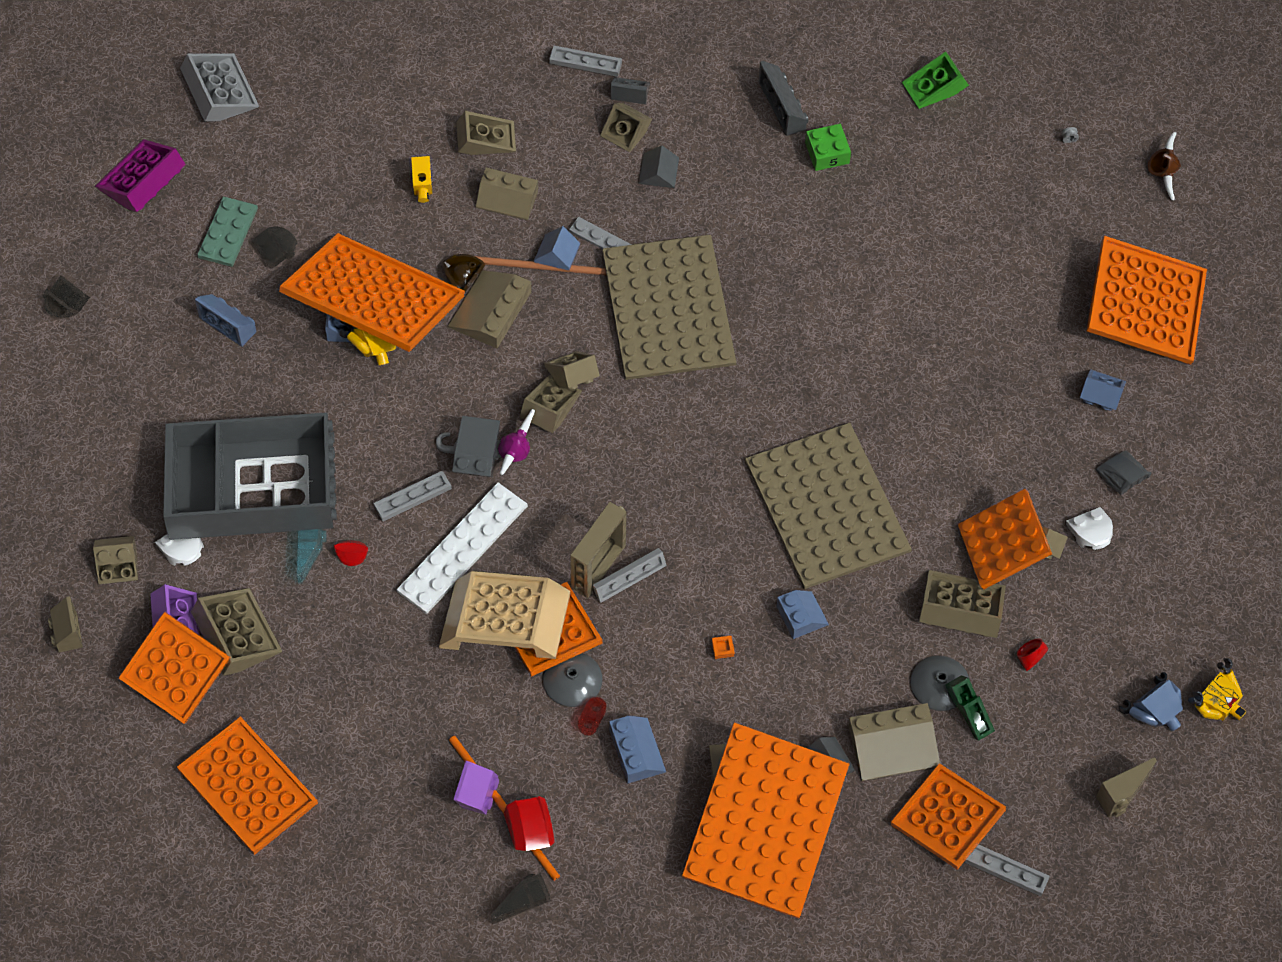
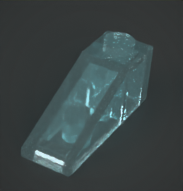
[297,529,327,584]

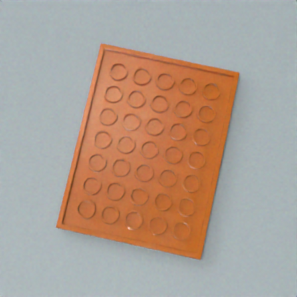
[279,233,465,352]
[682,722,849,919]

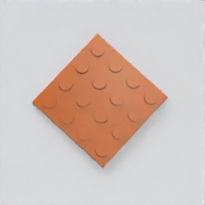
[958,489,1052,589]
[514,582,603,677]
[119,612,231,724]
[891,763,1006,870]

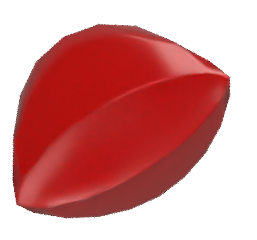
[334,540,368,566]
[1017,638,1048,671]

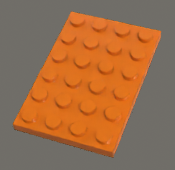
[177,716,318,855]

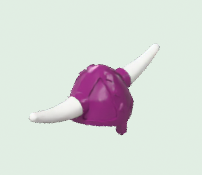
[498,409,535,475]

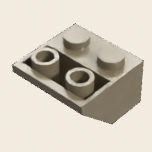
[93,536,138,584]

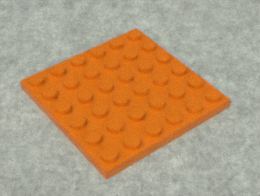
[1087,236,1207,365]

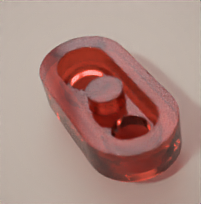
[578,697,606,735]

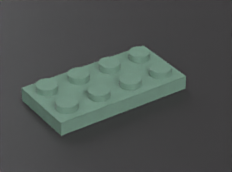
[197,196,258,267]

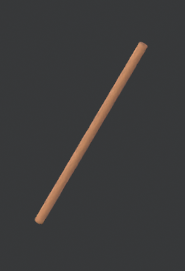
[475,256,607,276]

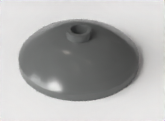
[543,653,602,707]
[910,656,970,711]

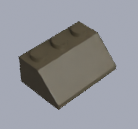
[476,168,538,220]

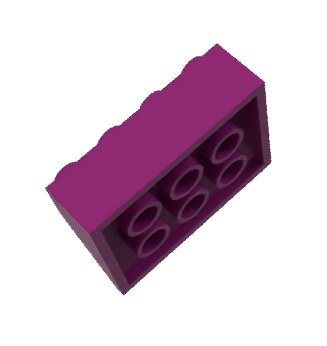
[95,139,186,212]

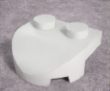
[1066,507,1113,550]
[155,534,204,566]

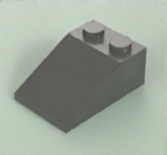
[452,416,500,477]

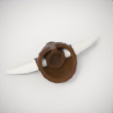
[1148,132,1181,200]

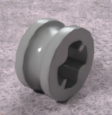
[1061,127,1079,143]

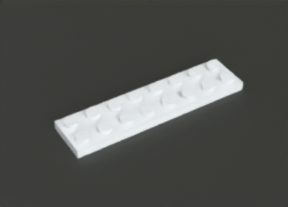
[397,483,528,614]

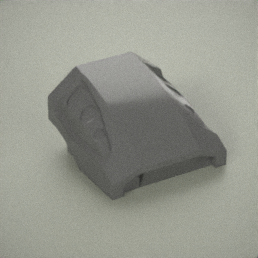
[1096,450,1152,495]

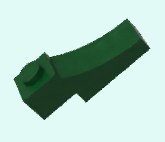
[945,675,995,741]

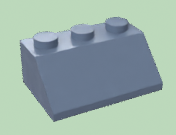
[195,294,256,347]
[609,716,666,783]

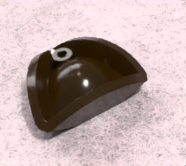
[441,254,485,292]

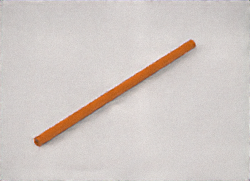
[449,736,560,881]

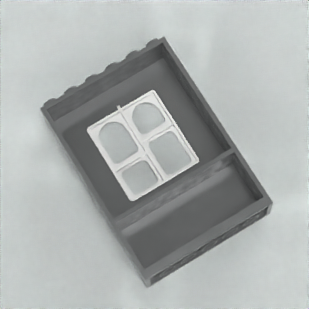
[164,412,337,540]

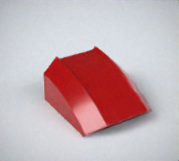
[504,796,555,851]

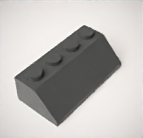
[758,61,808,136]

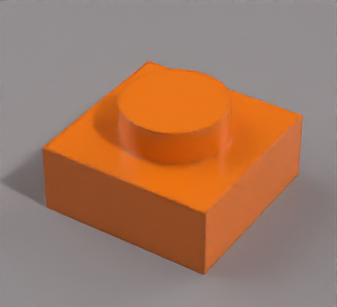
[712,636,735,659]

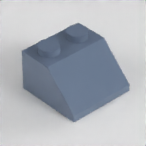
[1080,369,1126,411]
[776,590,829,639]

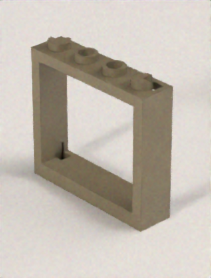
[571,502,626,599]

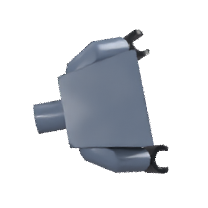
[1119,672,1183,731]

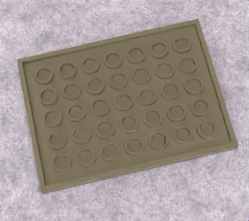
[603,235,736,380]
[745,423,912,589]

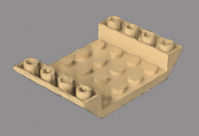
[439,571,570,659]

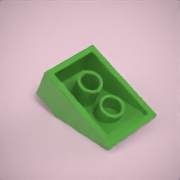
[902,52,969,109]

